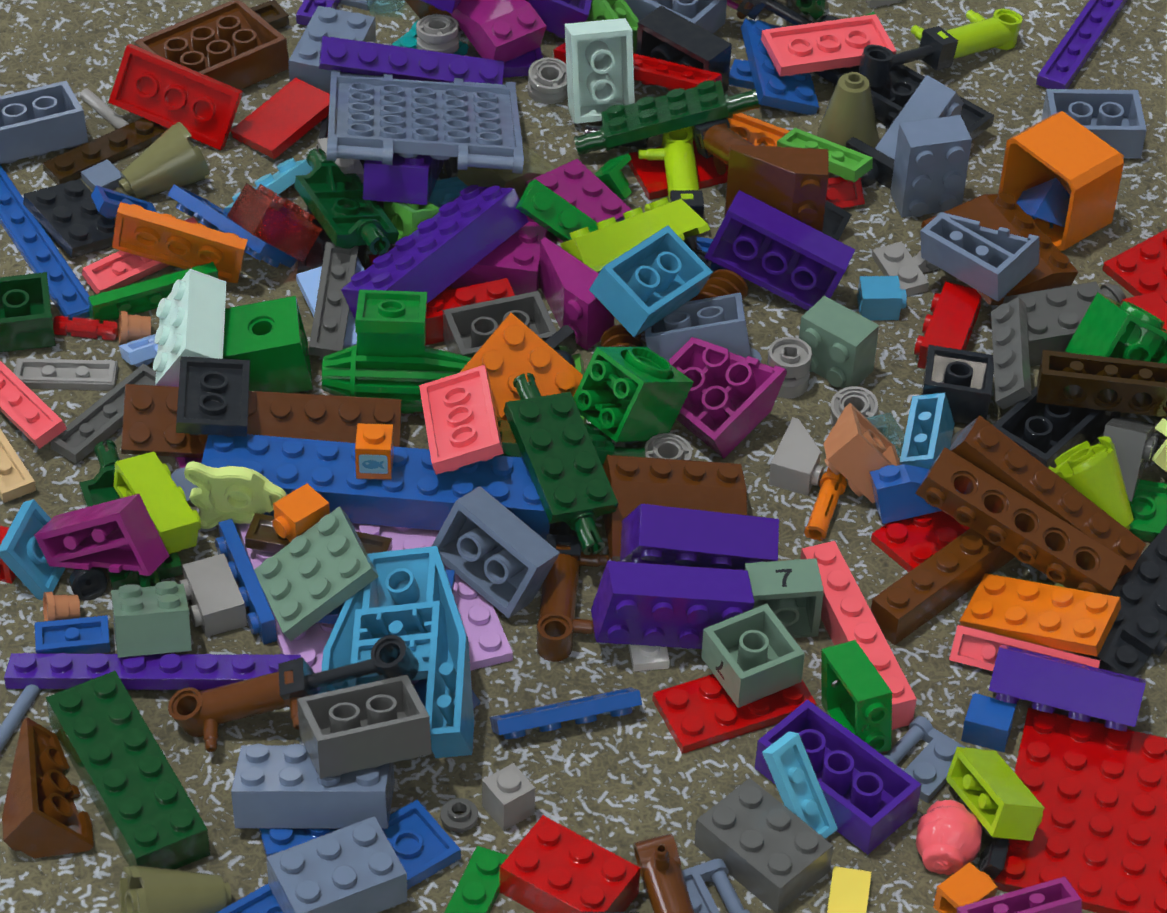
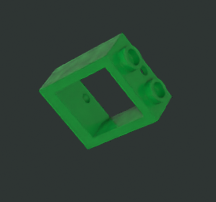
[821,640,892,753]

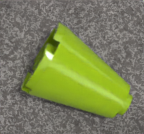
[1049,436,1134,530]

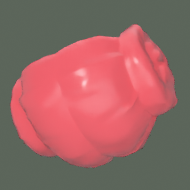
[916,800,982,875]

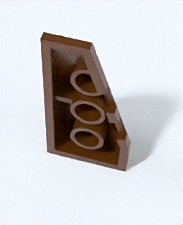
[2,717,94,858]

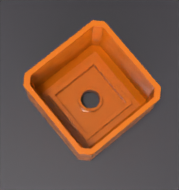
[998,111,1124,251]

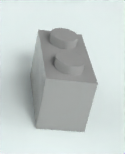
[179,553,247,637]

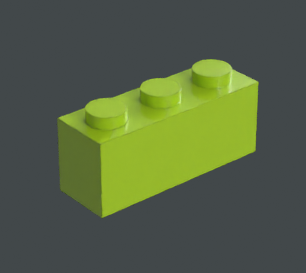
[113,451,201,554]
[946,747,1044,841]

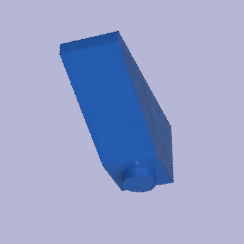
[870,464,961,524]

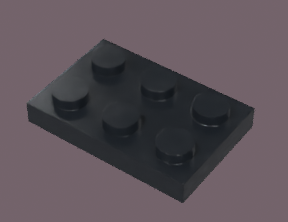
[23,179,116,258]
[176,356,250,437]

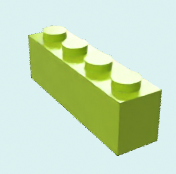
[560,197,710,272]

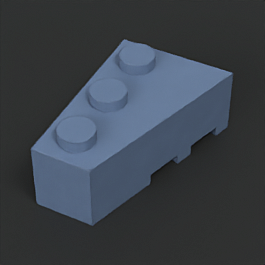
[920,212,1039,302]

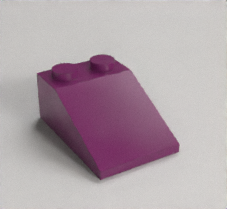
[450,0,546,63]
[539,237,615,350]

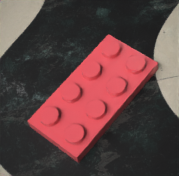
[761,14,896,77]
[419,365,504,475]

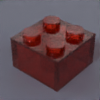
[227,183,322,262]

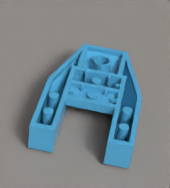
[319,546,474,758]

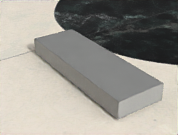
[14,358,118,391]

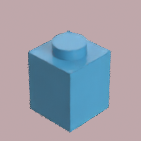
[857,276,907,320]

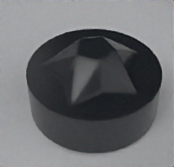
[69,567,107,601]

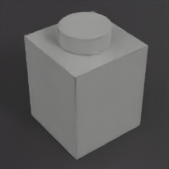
[482,763,535,831]

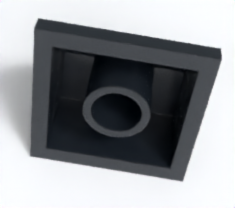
[921,345,994,425]

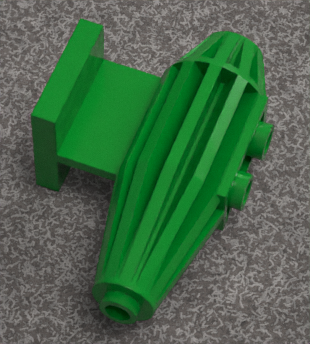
[322,290,471,414]

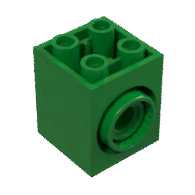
[1065,292,1167,364]
[223,296,313,393]
[573,347,694,442]

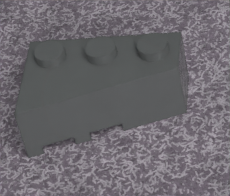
[1103,416,1160,502]

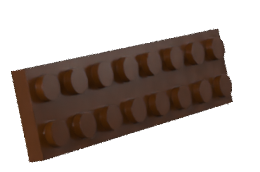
[121,384,401,458]

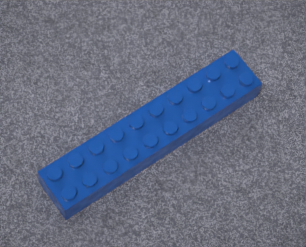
[197,434,551,540]

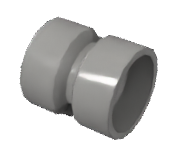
[767,337,812,399]

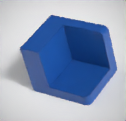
[961,694,1016,752]

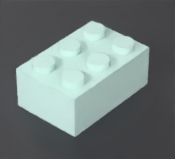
[565,18,635,124]
[153,269,227,387]

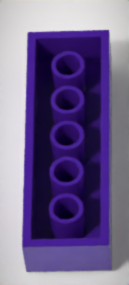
[341,185,529,319]

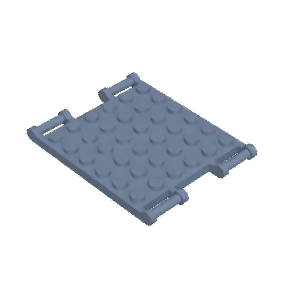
[326,70,524,174]

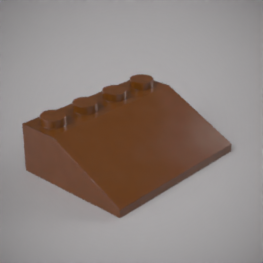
[134,0,289,90]
[724,144,829,232]
[921,193,1078,306]
[603,455,747,562]

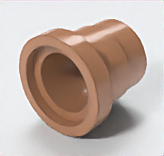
[118,311,151,344]
[43,592,80,622]

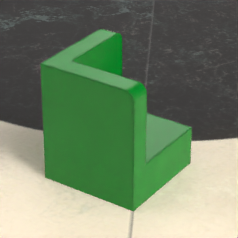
[594,154,632,200]

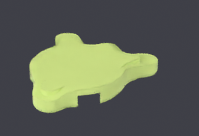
[184,461,286,529]

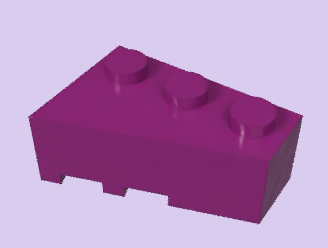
[34,494,169,576]

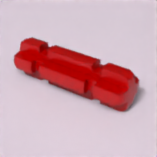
[53,315,119,341]

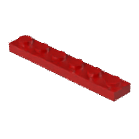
[554,43,722,91]

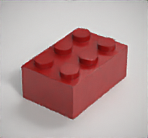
[500,815,641,913]

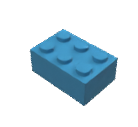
[589,225,713,337]

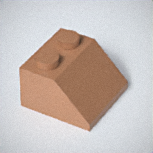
[823,403,900,503]

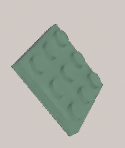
[254,506,379,641]

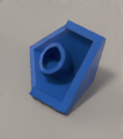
[1016,178,1070,229]

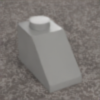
[769,417,824,496]

